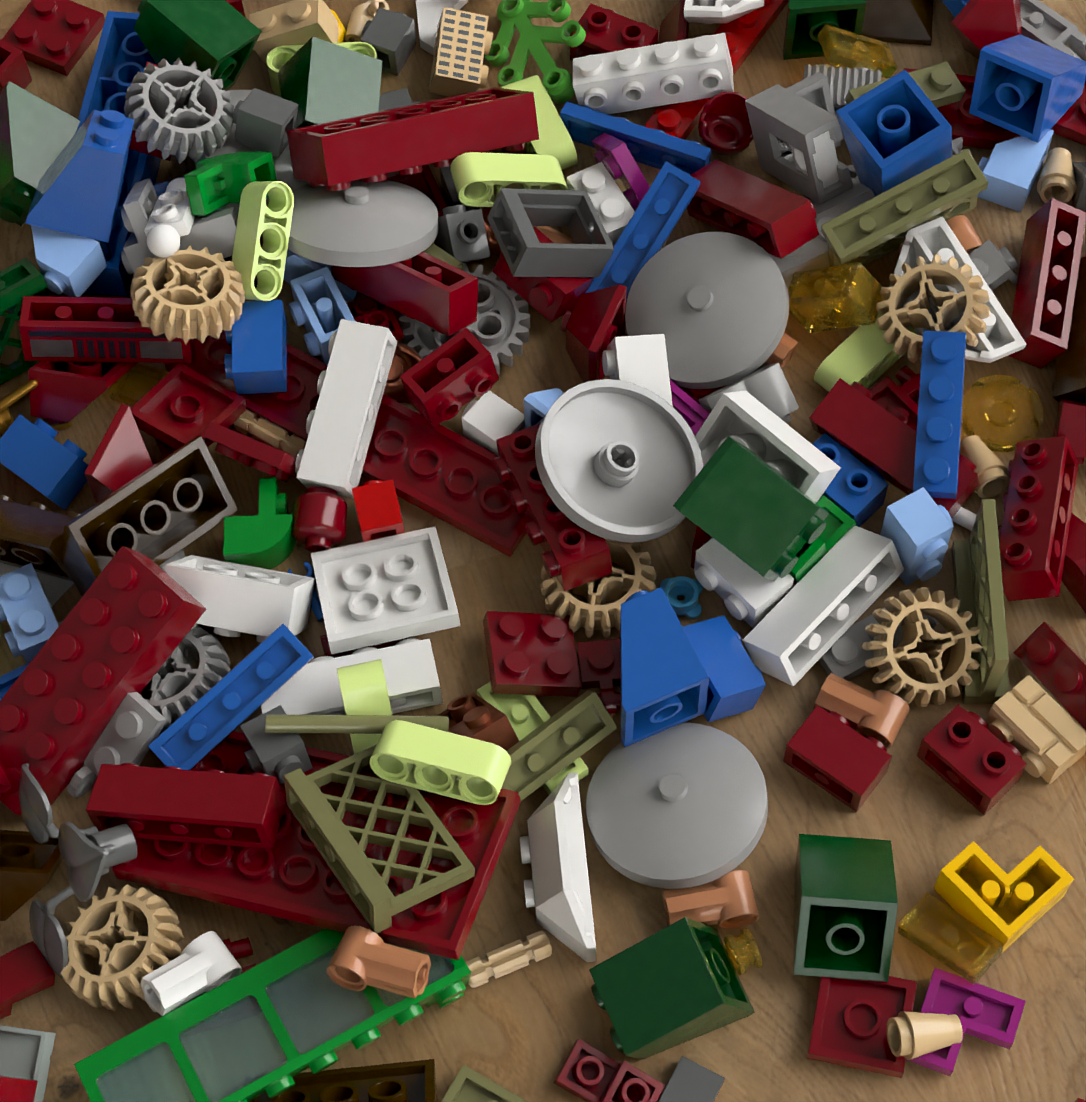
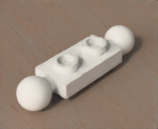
[144,177,196,258]

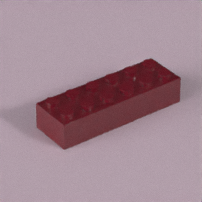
[287,87,539,191]
[0,546,206,815]

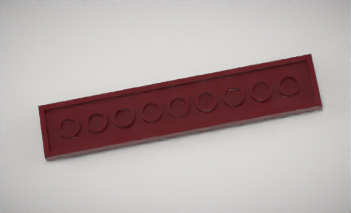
[164,330,528,557]

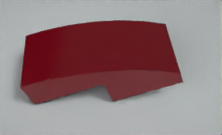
[347,297,404,340]
[0,941,55,1019]
[553,1039,665,1102]

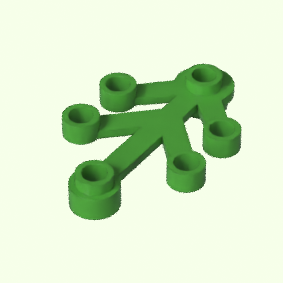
[484,0,586,103]

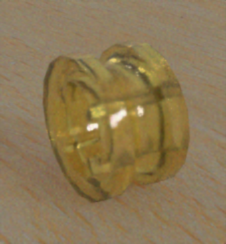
[724,928,763,975]

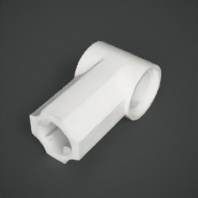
[140,931,242,1016]

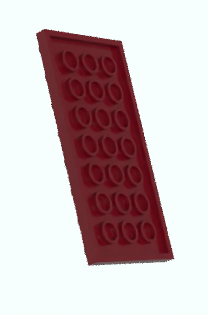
[112,731,521,960]

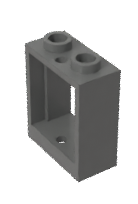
[487,188,614,277]

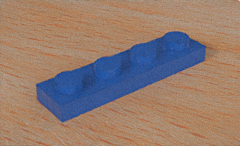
[560,101,711,175]
[585,161,701,303]
[913,331,966,499]
[148,623,314,770]

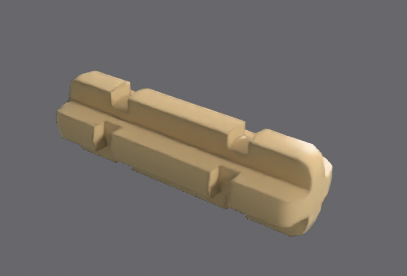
[234,409,306,458]
[466,931,552,988]

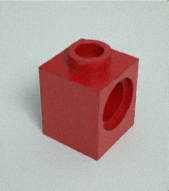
[352,479,405,542]

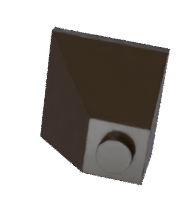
[860,0,933,46]
[0,830,63,921]

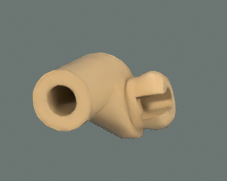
[344,0,389,42]

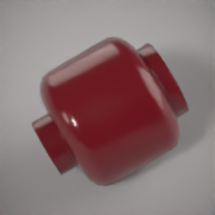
[292,487,347,552]

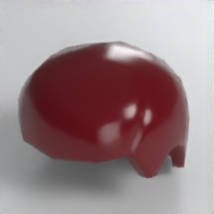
[698,92,754,155]

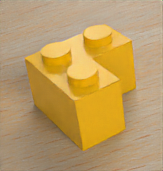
[933,841,1074,955]

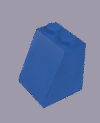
[969,34,1086,143]
[836,70,952,197]
[26,110,135,242]
[620,587,709,748]

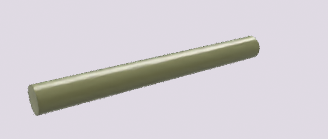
[264,714,449,734]

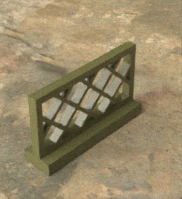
[821,148,988,281]
[951,499,1010,704]
[284,745,475,934]

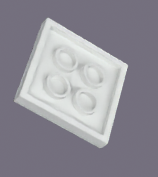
[311,526,461,655]

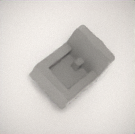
[968,240,1019,291]

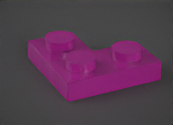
[592,133,650,211]
[906,968,1026,1076]

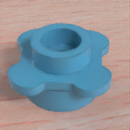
[660,576,703,619]

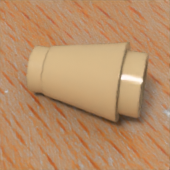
[1037,148,1077,204]
[959,435,1009,498]
[887,1011,963,1060]

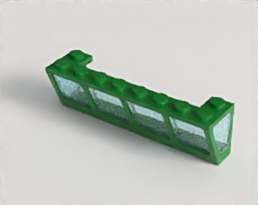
[74,928,471,1102]

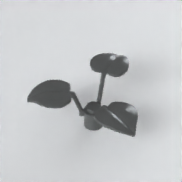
[19,764,137,978]

